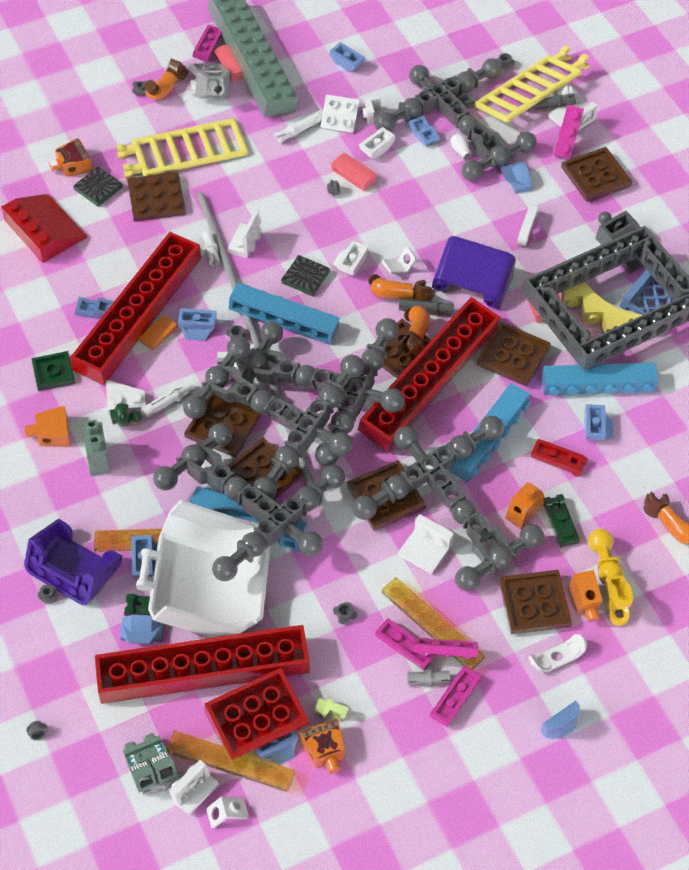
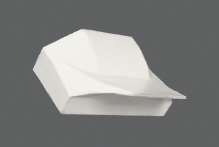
[359,127,395,158]
[333,240,368,276]

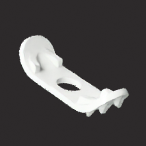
[528,634,587,672]

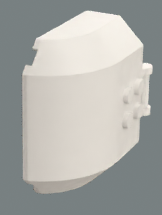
[136,500,270,636]

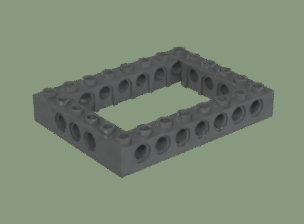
[522,225,689,371]

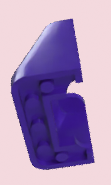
[432,236,516,309]
[24,518,123,605]

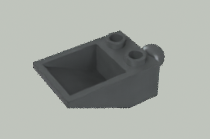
[595,211,643,274]

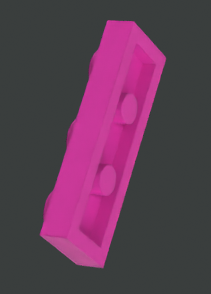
[192,25,221,62]
[554,104,584,159]
[375,618,437,671]
[415,637,478,659]
[430,666,482,728]

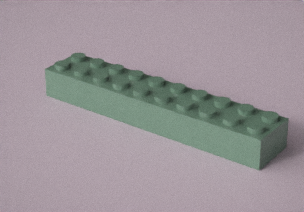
[208,0,298,117]

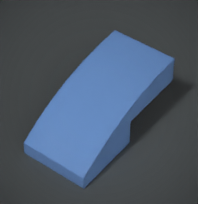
[408,115,440,146]
[74,297,114,319]

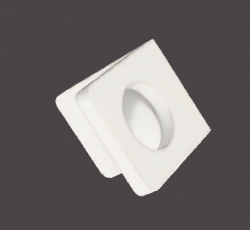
[382,247,417,274]
[207,797,249,828]

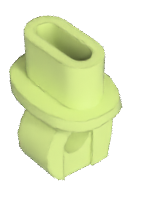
[314,698,349,719]

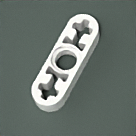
[517,204,539,247]

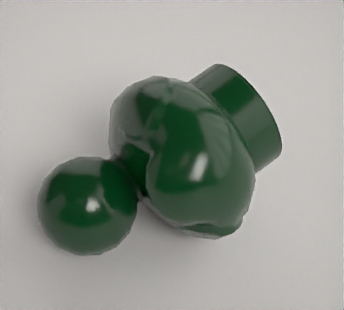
[110,403,143,426]

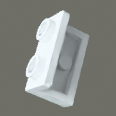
[169,760,219,815]

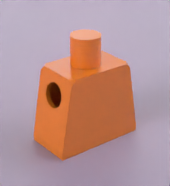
[25,406,71,447]
[505,482,544,529]
[568,570,602,622]

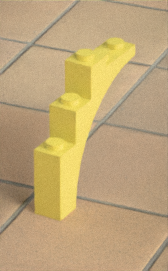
[559,262,642,333]

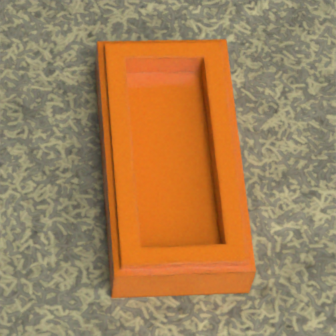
[139,315,178,350]

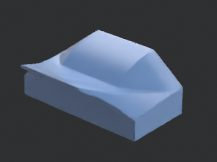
[330,42,365,71]
[500,161,532,194]
[178,308,217,341]
[584,404,613,440]
[131,535,158,577]
[120,615,164,644]
[541,700,580,739]
[255,731,298,768]

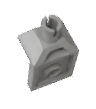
[189,63,230,97]

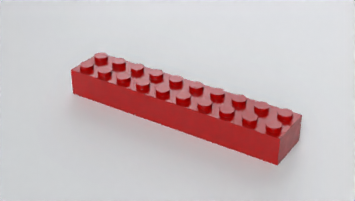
[70,231,201,385]
[357,297,501,452]
[94,625,310,704]

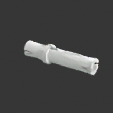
[275,112,322,143]
[140,380,195,419]

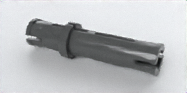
[526,93,576,111]
[399,298,454,315]

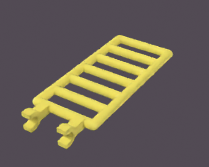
[474,45,590,123]
[116,118,249,179]

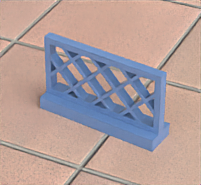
[619,269,689,315]

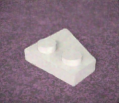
[106,380,146,414]

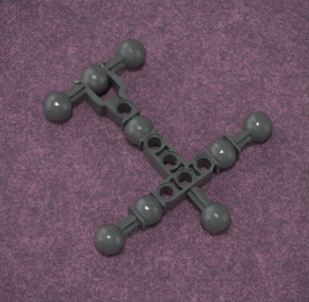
[374,58,537,181]
[231,318,405,466]
[183,336,364,499]
[352,416,545,592]
[153,423,346,581]

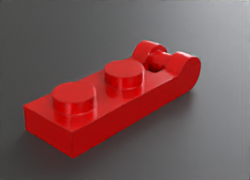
[530,438,588,477]

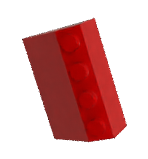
[1,194,87,263]
[204,668,310,760]

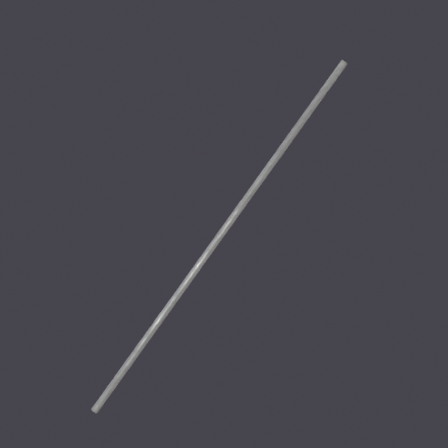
[197,192,322,506]

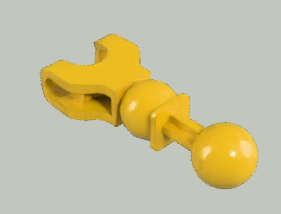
[588,528,633,626]

